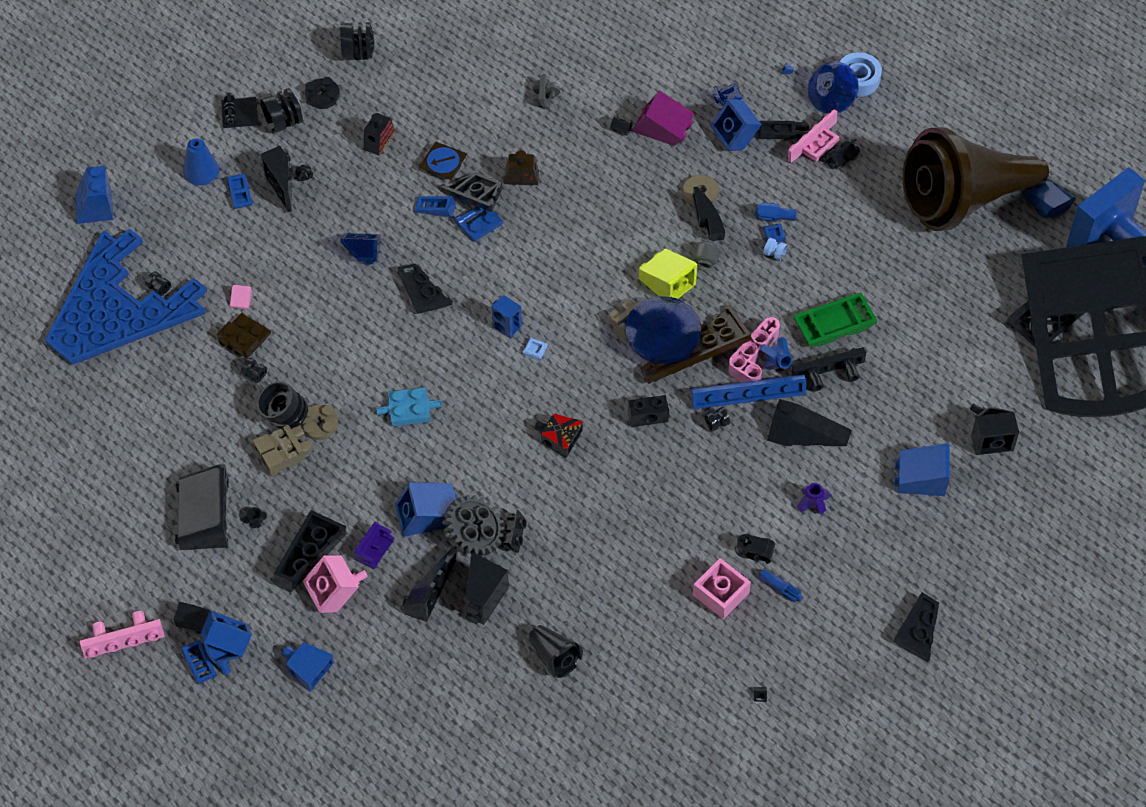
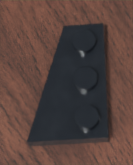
[398,263,453,314]
[893,592,939,662]

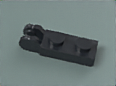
[759,121,809,139]

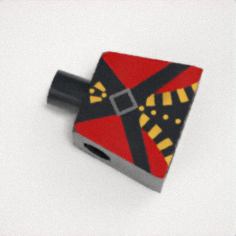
[534,414,583,458]

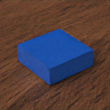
[763,224,786,242]

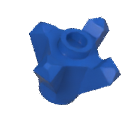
[760,337,792,370]

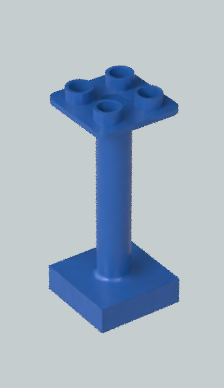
[1066,167,1146,266]

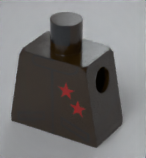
[504,150,539,185]

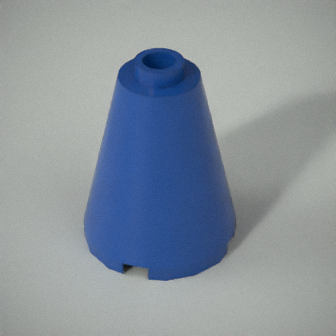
[183,138,219,186]

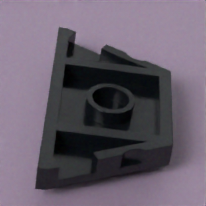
[439,172,503,212]

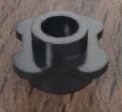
[244,507,267,528]

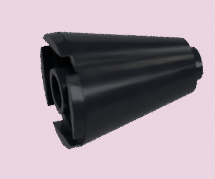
[529,625,583,678]

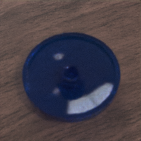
[625,296,701,364]

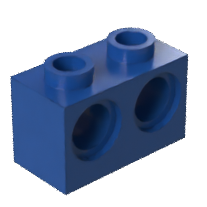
[491,295,522,338]

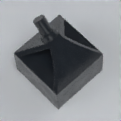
[970,403,1019,455]

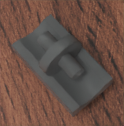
[531,74,560,109]

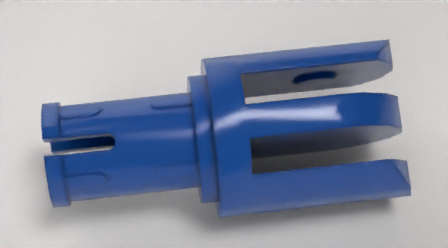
[754,202,797,222]

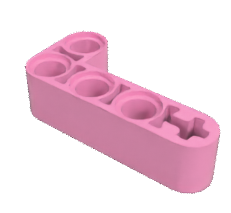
[728,317,780,383]

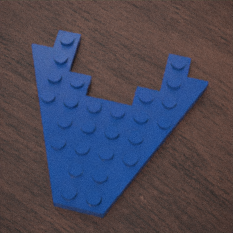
[45,228,207,365]

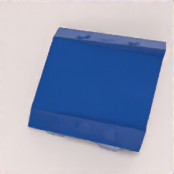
[1023,180,1076,218]

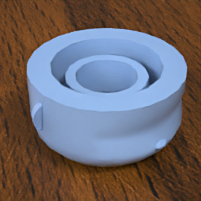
[836,52,882,97]

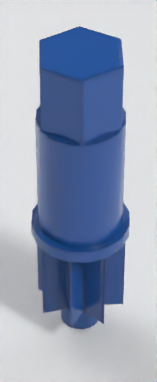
[759,569,803,602]

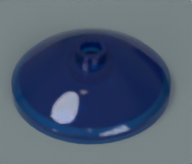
[808,61,859,114]

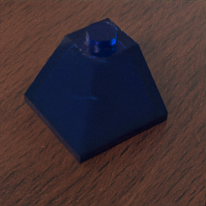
[340,233,381,265]

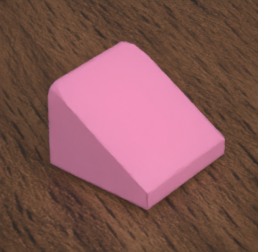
[230,285,252,309]

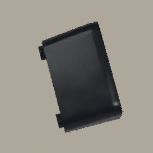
[175,464,229,550]

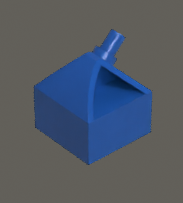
[710,99,762,151]
[201,610,252,675]

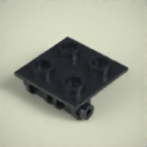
[221,92,258,128]

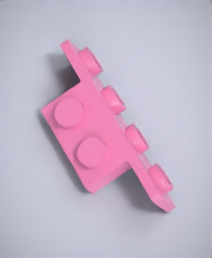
[788,110,839,163]

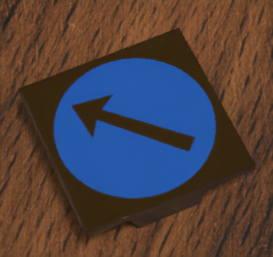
[419,141,467,180]

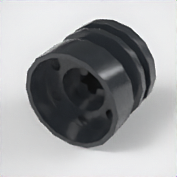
[340,22,375,60]
[260,88,303,133]
[257,381,308,429]

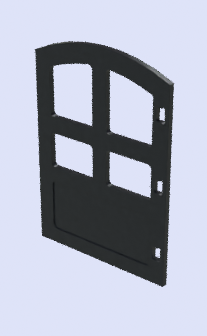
[1021,236,1146,417]

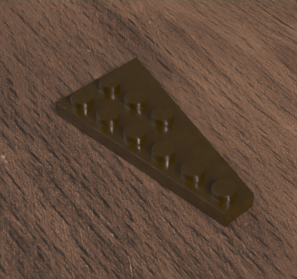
[640,304,752,384]

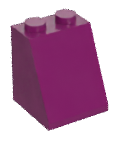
[632,90,695,146]

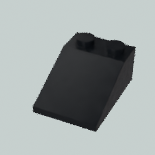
[261,146,293,213]

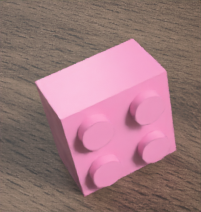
[693,558,751,620]

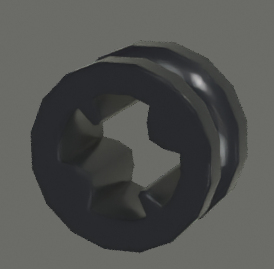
[295,164,313,182]

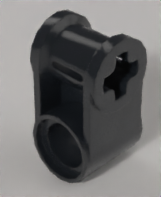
[736,534,775,564]

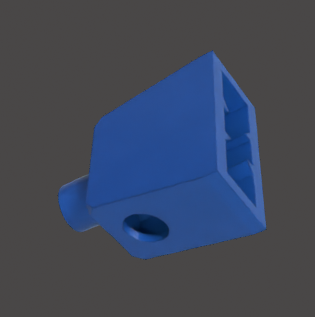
[282,643,334,692]

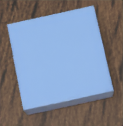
[523,338,548,361]

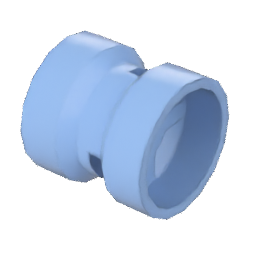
[763,237,788,261]

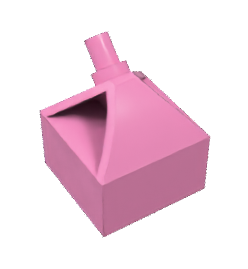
[303,556,368,613]

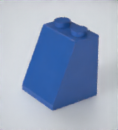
[75,166,113,224]
[894,443,950,496]
[395,483,457,537]

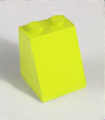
[638,248,697,305]

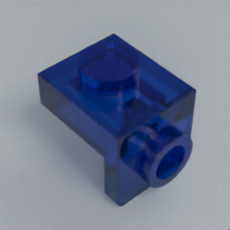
[713,82,743,106]

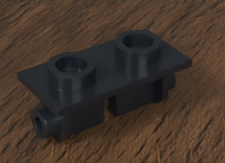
[823,139,860,170]
[501,510,527,553]

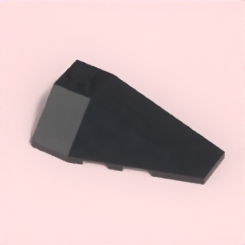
[767,399,852,446]
[402,546,458,622]

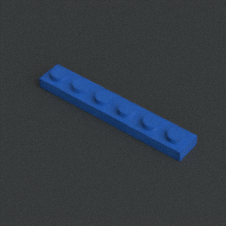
[691,375,806,409]

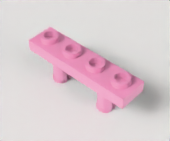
[80,611,165,659]

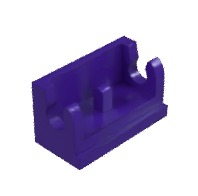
[354,521,394,569]

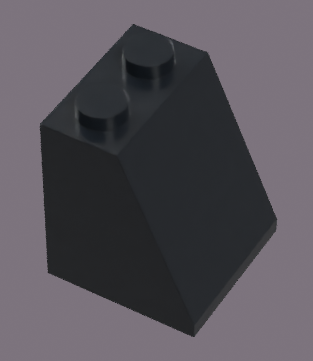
[465,552,509,625]

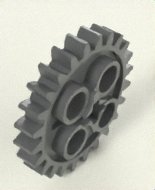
[443,495,505,556]

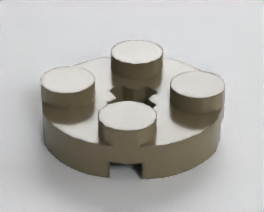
[300,405,339,440]

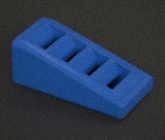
[415,196,456,218]
[181,639,217,684]

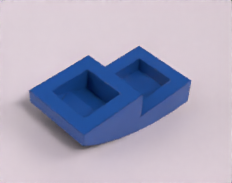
[227,174,252,209]

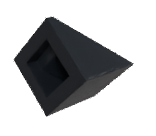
[754,687,767,702]

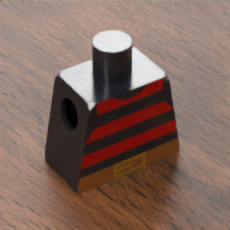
[363,113,395,156]

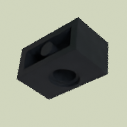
[628,395,669,427]

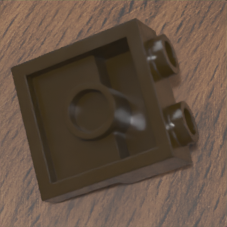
[217,313,271,359]

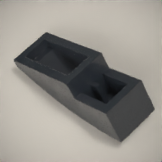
[692,186,725,241]
[173,602,223,634]

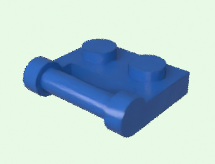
[454,207,503,242]

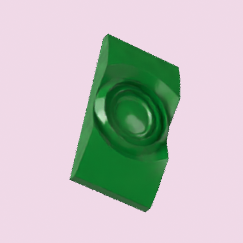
[793,292,877,347]

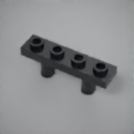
[791,347,866,391]

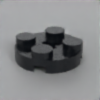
[305,77,340,109]

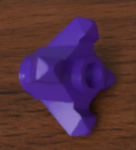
[797,483,832,514]

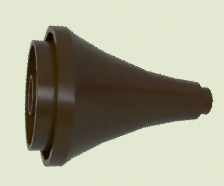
[902,127,1049,231]

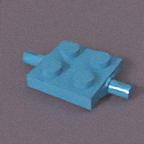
[376,387,442,426]

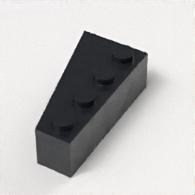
[273,510,346,592]

